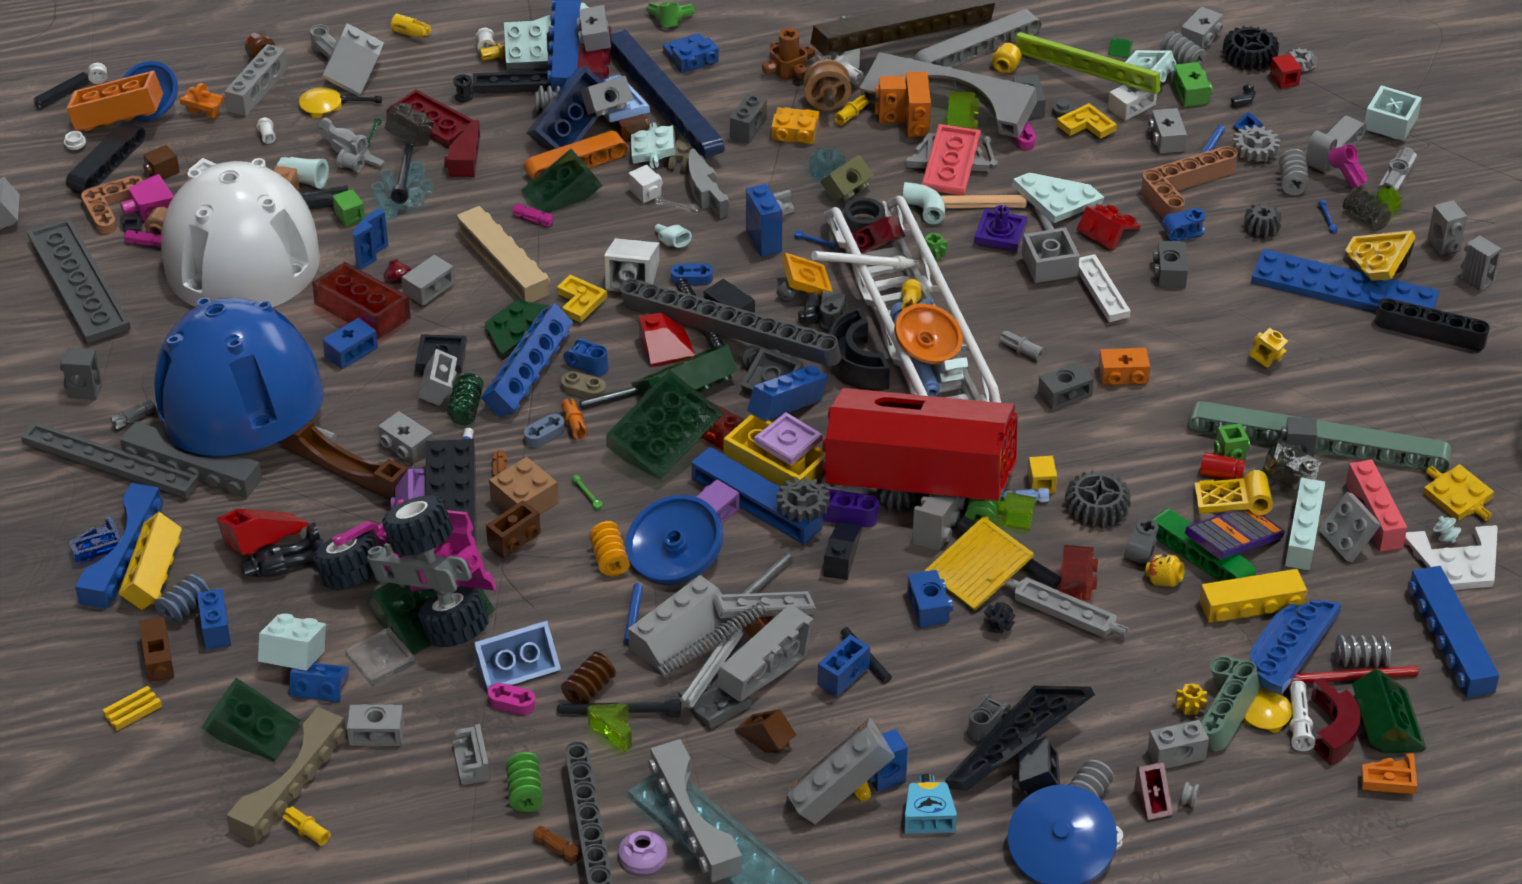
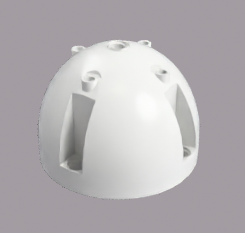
[161,158,320,307]

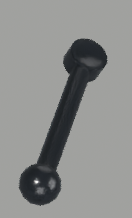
[340,95,382,103]

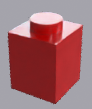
[1270,54,1302,89]

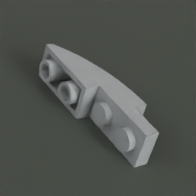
[689,148,730,219]

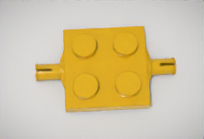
[1424,464,1494,522]

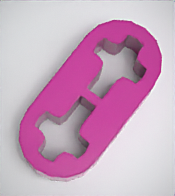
[1012,121,1036,151]
[488,683,536,715]

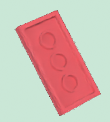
[922,124,981,195]

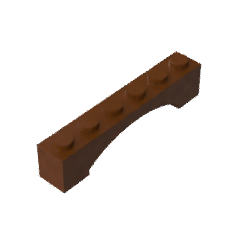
[282,420,408,500]

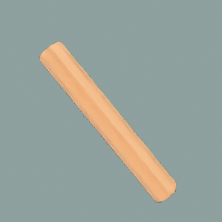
[941,195,1027,209]

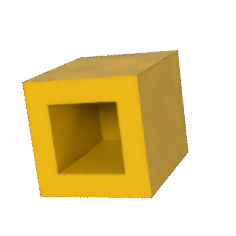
[1028,456,1057,494]

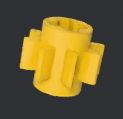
[1175,684,1207,715]

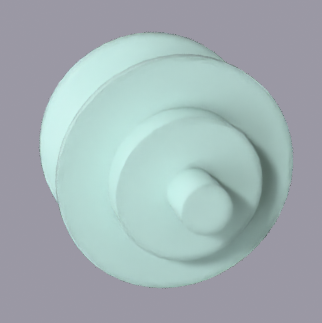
[1433,516,1461,543]

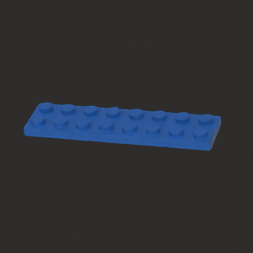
[1251,249,1440,313]

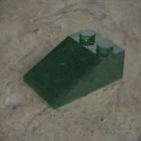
[521,149,603,214]
[201,678,301,761]

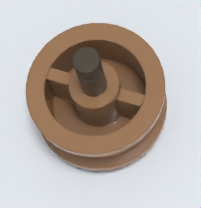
[803,59,851,110]

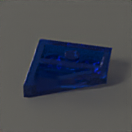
[69,516,122,563]

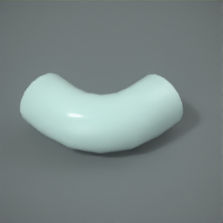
[903,182,945,224]

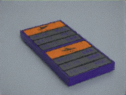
[1184,509,1285,560]

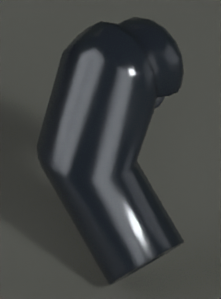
[1231,84,1256,107]

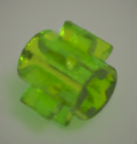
[1376,186,1403,213]

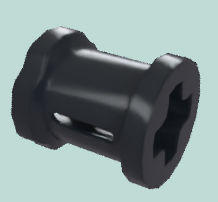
[453,74,473,103]

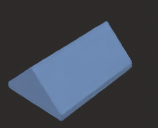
[473,620,561,692]

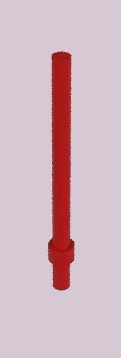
[1288,665,1419,687]

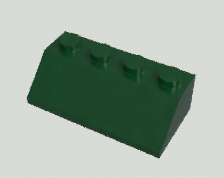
[631,345,738,409]

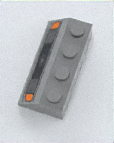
[787,717,895,824]

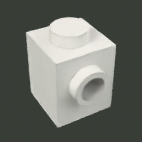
[629,165,663,203]

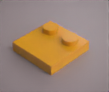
[781,252,833,297]

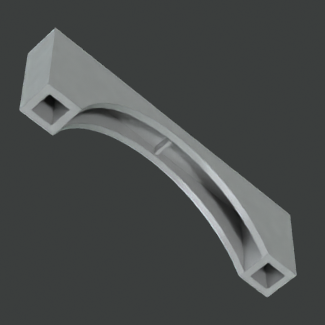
[860,52,1037,138]

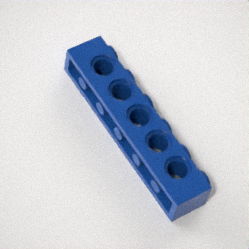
[481,303,573,417]

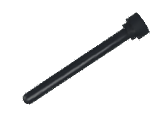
[391,142,414,204]
[556,696,681,717]

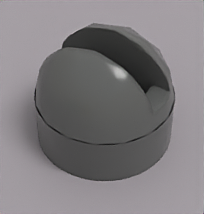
[776,281,796,301]

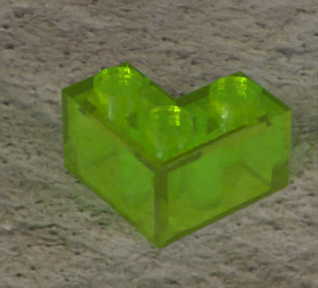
[948,91,979,130]

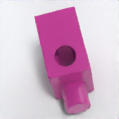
[120,174,174,222]

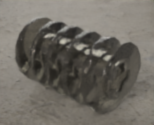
[1343,186,1392,230]

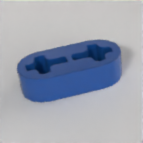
[671,263,713,285]

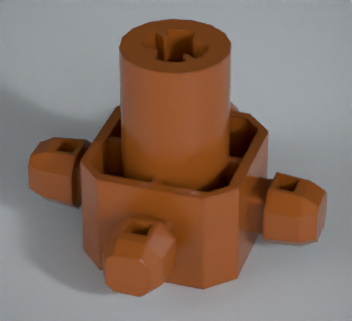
[762,28,816,80]

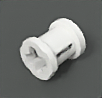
[476,28,496,52]

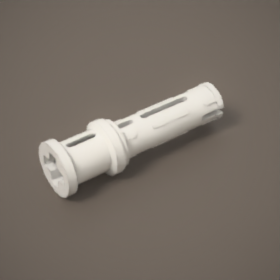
[1289,681,1315,751]

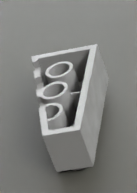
[717,604,813,702]

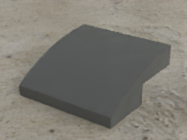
[678,672,752,729]

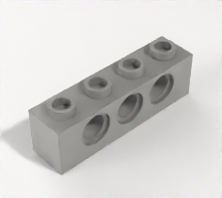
[225,44,288,116]

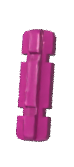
[512,203,554,227]
[124,230,161,248]

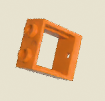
[905,71,931,137]

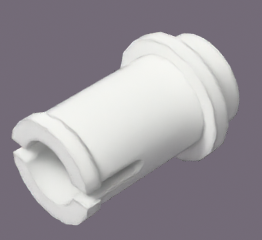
[256,117,276,144]

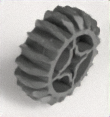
[1065,470,1131,528]

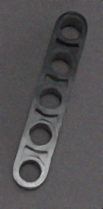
[66,122,146,193]
[1375,298,1490,350]

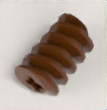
[561,652,616,703]

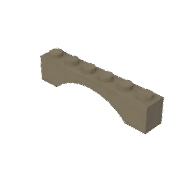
[227,707,347,844]

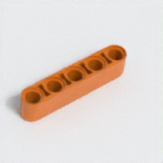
[523,131,628,185]

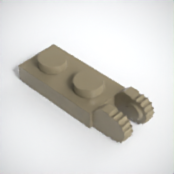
[668,133,693,172]

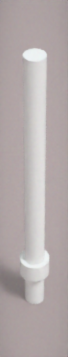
[811,251,919,270]

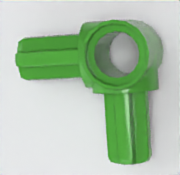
[646,2,695,27]

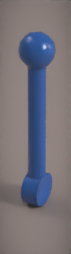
[1318,200,1338,234]
[795,230,837,249]

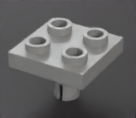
[1318,492,1381,562]

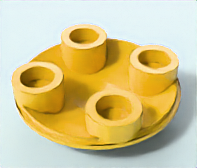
[299,87,341,118]
[1242,689,1292,733]

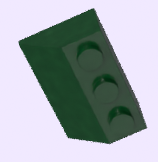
[1352,668,1426,754]

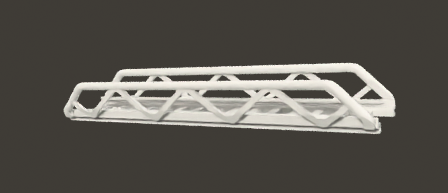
[824,195,1001,403]

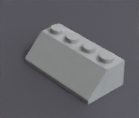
[628,575,735,674]

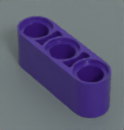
[823,488,879,527]

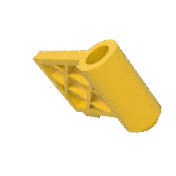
[1195,470,1273,515]

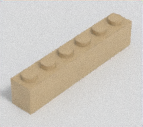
[456,206,550,302]

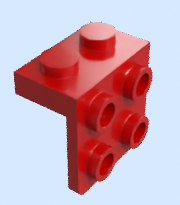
[1076,204,1141,249]

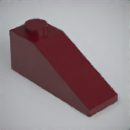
[444,120,480,177]

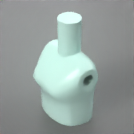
[655,224,692,248]

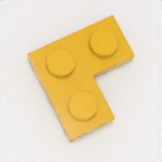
[1056,103,1117,139]
[557,275,607,323]

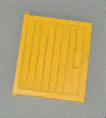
[924,516,1034,611]

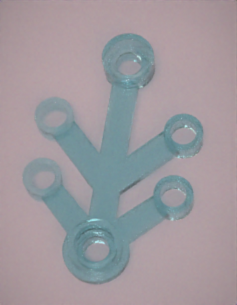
[371,161,434,220]

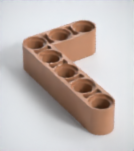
[1141,146,1237,218]

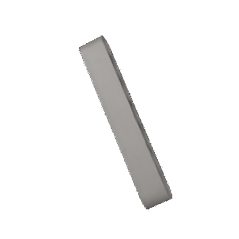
[914,9,1042,68]

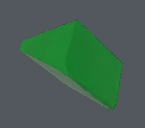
[1109,38,1133,58]

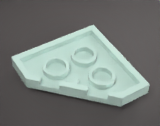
[1011,172,1104,223]

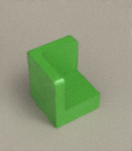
[333,189,365,227]

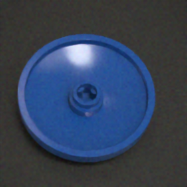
[626,495,724,585]
[1008,785,1117,884]

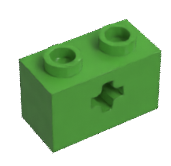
[1172,62,1213,107]

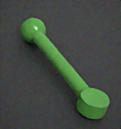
[572,475,603,510]

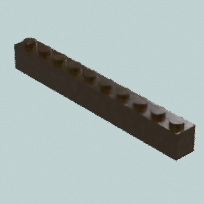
[810,0,995,56]

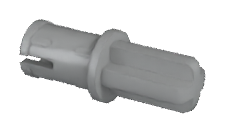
[1000,331,1045,361]

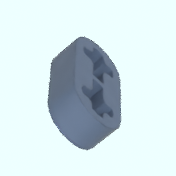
[524,414,565,448]

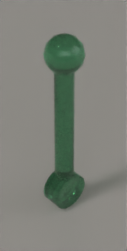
[367,117,382,148]

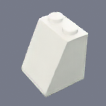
[604,238,660,292]

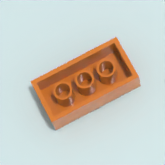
[66,71,163,131]

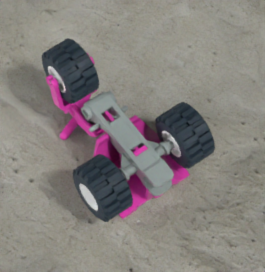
[313,495,497,647]

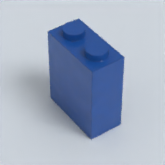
[746,183,782,256]

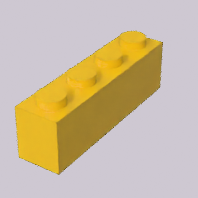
[118,512,182,610]
[1199,569,1307,623]

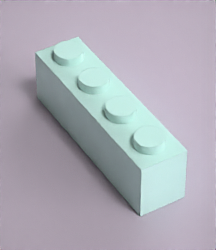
[1285,478,1325,570]

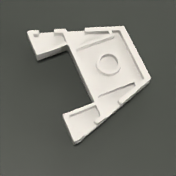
[1404,525,1498,590]

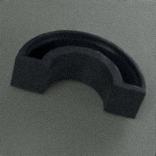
[829,308,890,391]

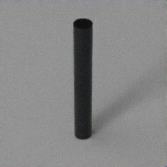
[579,386,639,409]
[840,627,892,683]

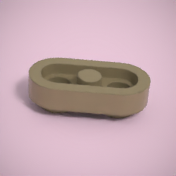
[561,371,606,399]

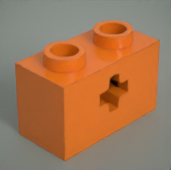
[1098,348,1150,385]

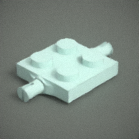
[631,122,676,169]

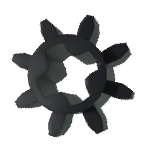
[983,602,1016,634]

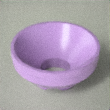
[618,831,668,875]

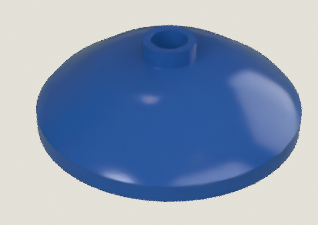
[123,61,178,121]

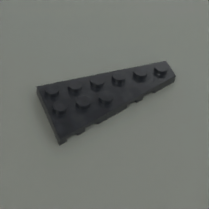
[945,685,1095,790]

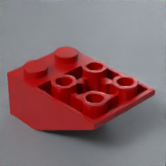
[216,509,309,555]

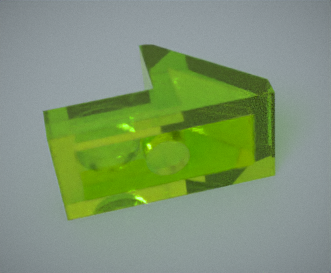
[588,704,632,752]

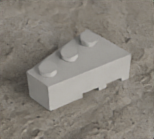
[912,494,968,551]

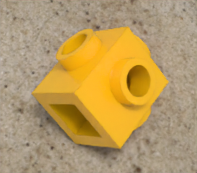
[1249,328,1288,368]

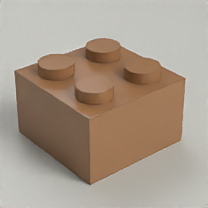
[489,457,559,514]

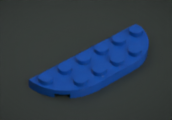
[1250,600,1341,695]

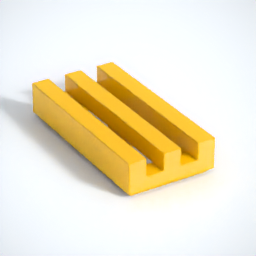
[103,686,162,731]

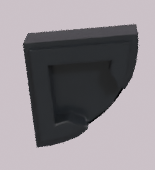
[120,217,143,233]

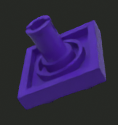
[974,205,1027,251]

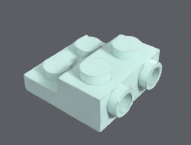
[1125,50,1176,82]

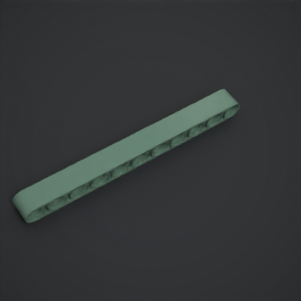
[1189,401,1452,473]

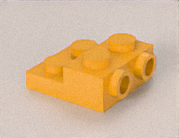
[771,107,819,144]

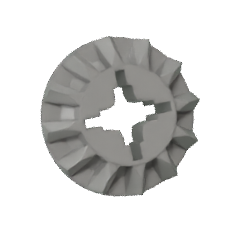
[1285,47,1317,71]

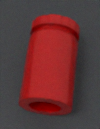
[1200,452,1246,480]

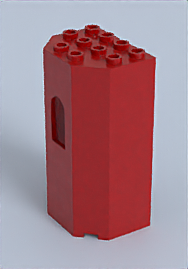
[822,388,1018,501]

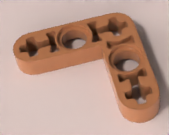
[81,176,143,234]

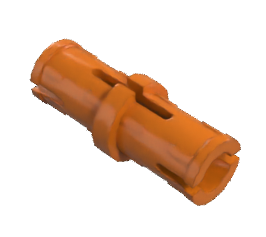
[561,398,588,439]

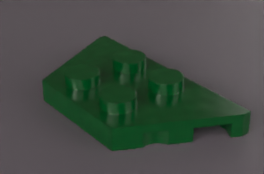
[485,300,562,360]

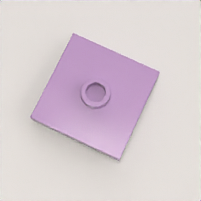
[754,412,822,465]

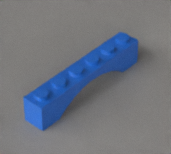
[75,483,163,609]

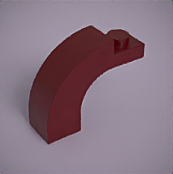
[1311,678,1360,766]

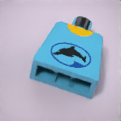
[904,774,957,834]

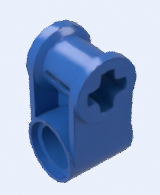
[1161,208,1206,241]
[563,338,609,376]

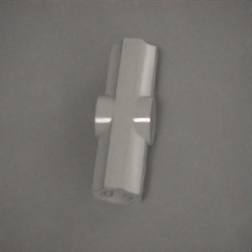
[1378,147,1417,199]

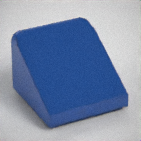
[1233,111,1266,131]

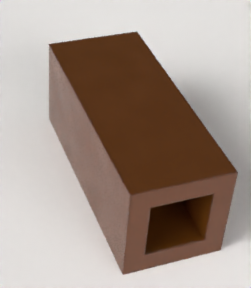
[139,616,175,682]

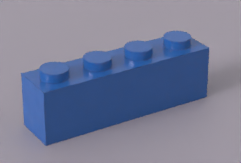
[747,366,828,421]

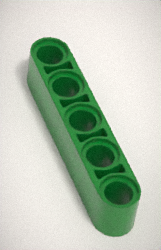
[1152,508,1256,581]

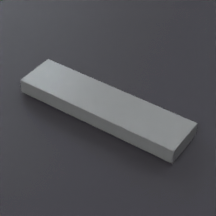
[713,591,816,618]

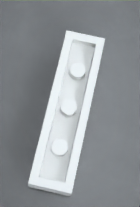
[1078,254,1131,322]

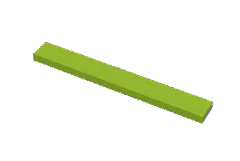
[1016,32,1160,94]

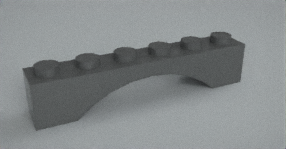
[120,422,262,498]

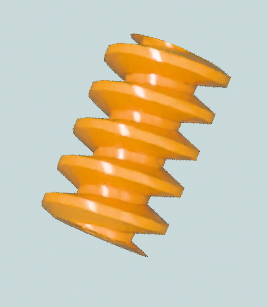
[589,521,630,576]

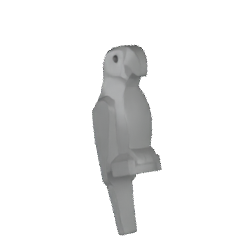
[318,118,385,168]

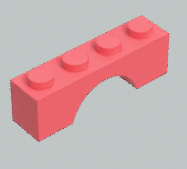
[1346,460,1407,552]

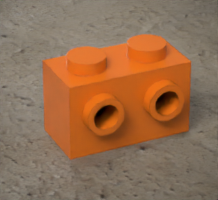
[874,76,906,123]

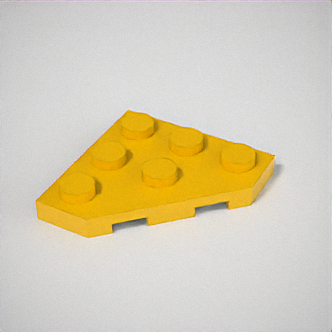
[1345,230,1416,281]

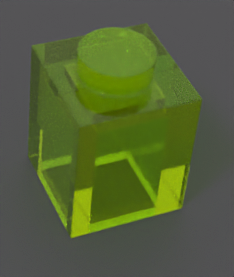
[998,492,1036,531]

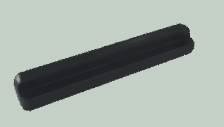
[33,72,90,108]

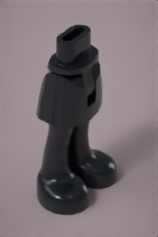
[240,522,324,578]

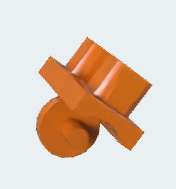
[180,83,224,119]

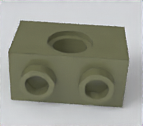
[820,154,874,203]

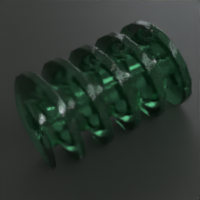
[447,373,484,425]

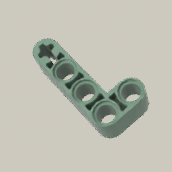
[1201,656,1261,752]

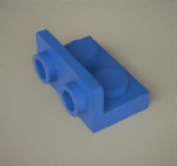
[290,662,349,702]

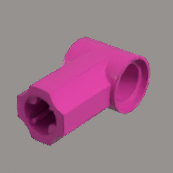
[1328,144,1368,189]

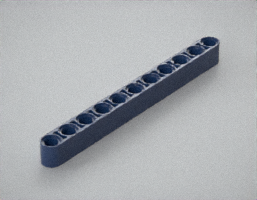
[610,29,725,159]

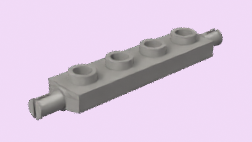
[1003,577,1129,638]

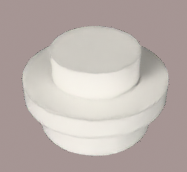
[64,131,86,150]

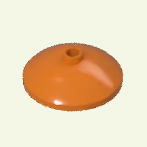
[894,303,963,364]

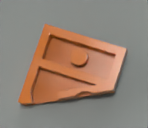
[1361,753,1417,794]

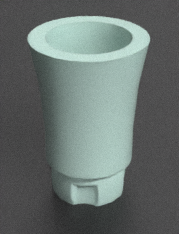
[277,157,329,189]

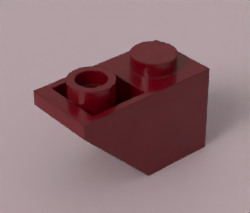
[852,216,906,254]

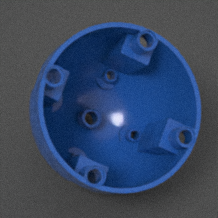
[154,298,324,456]

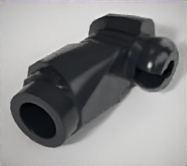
[798,293,821,325]

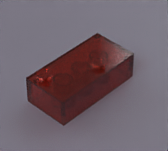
[312,262,411,339]

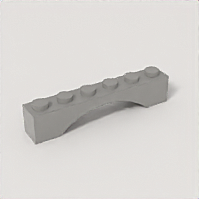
[648,739,742,882]

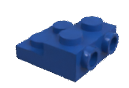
[663,33,719,73]

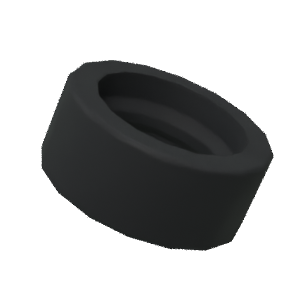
[843,197,885,233]

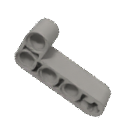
[1306,116,1366,173]

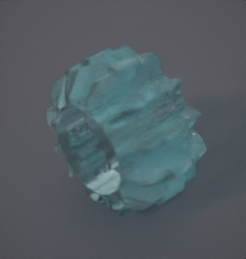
[809,146,846,180]

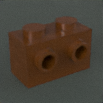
[486,500,541,558]

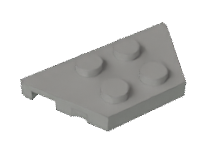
[906,133,990,172]

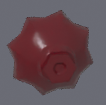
[384,259,411,284]

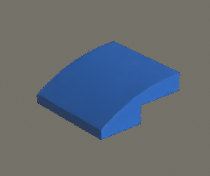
[352,208,389,270]

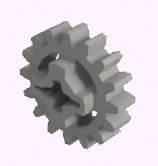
[1232,125,1280,162]

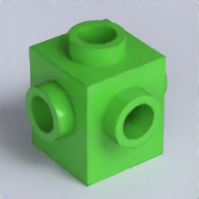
[1213,423,1250,461]

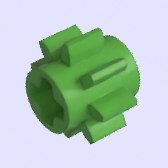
[924,233,948,261]

